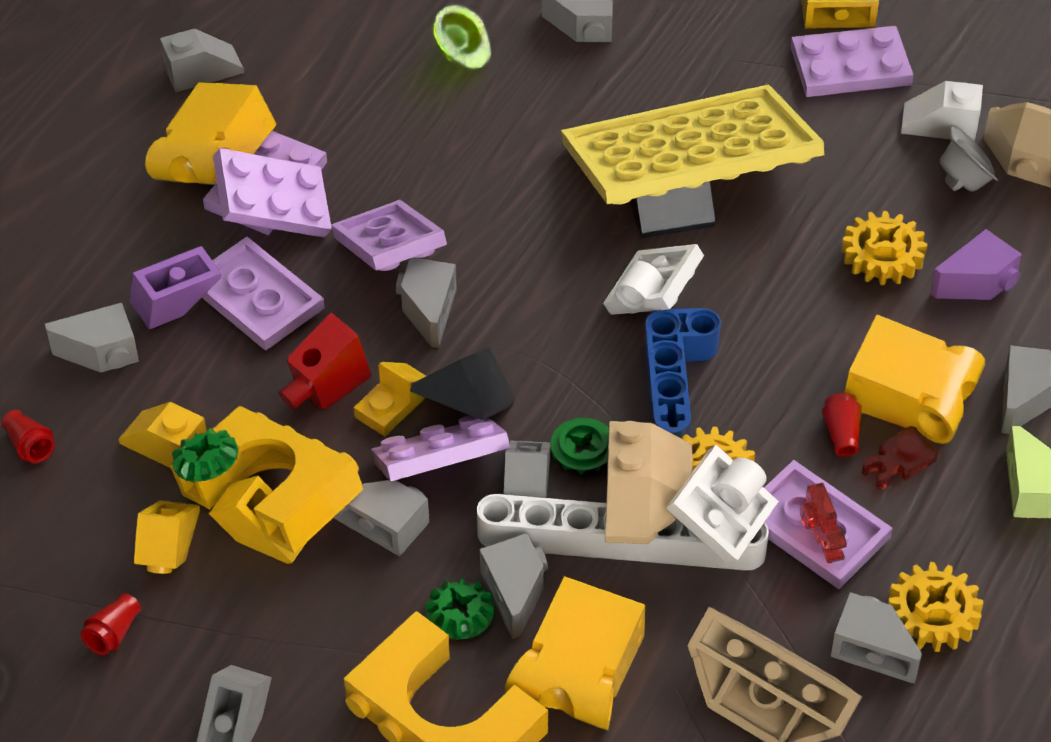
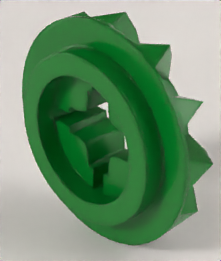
[551,418,609,475]
[172,428,238,482]
[425,576,494,640]

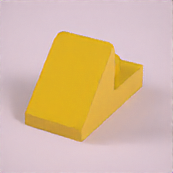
[353,362,426,437]

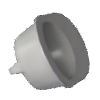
[939,126,998,192]

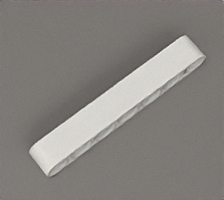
[477,494,769,570]

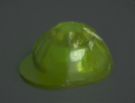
[432,5,491,70]

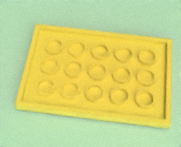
[561,84,824,204]

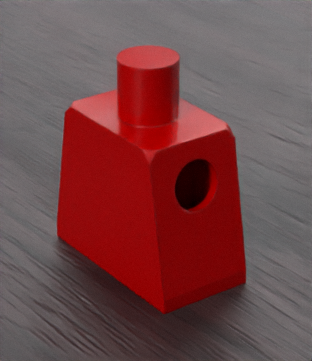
[278,313,372,410]

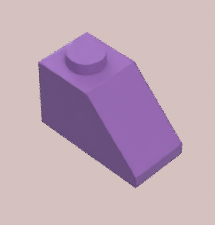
[930,229,1022,300]
[130,246,221,329]

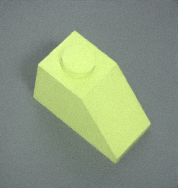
[1006,426,1051,518]

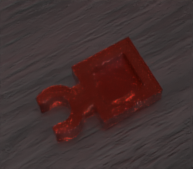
[862,426,938,490]
[800,483,847,563]

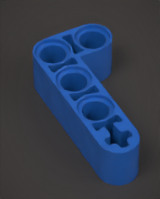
[644,308,721,439]

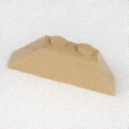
[983,102,1051,188]
[605,421,692,544]
[687,607,862,742]

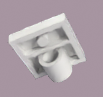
[603,244,704,315]
[666,445,779,565]

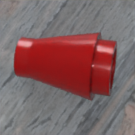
[821,393,862,457]
[2,410,55,463]
[80,593,141,655]

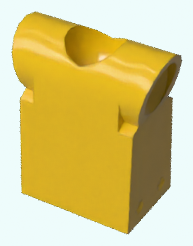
[145,82,277,185]
[844,315,985,444]
[505,576,645,731]

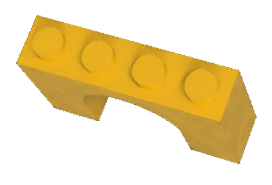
[170,406,364,553]
[344,611,548,742]

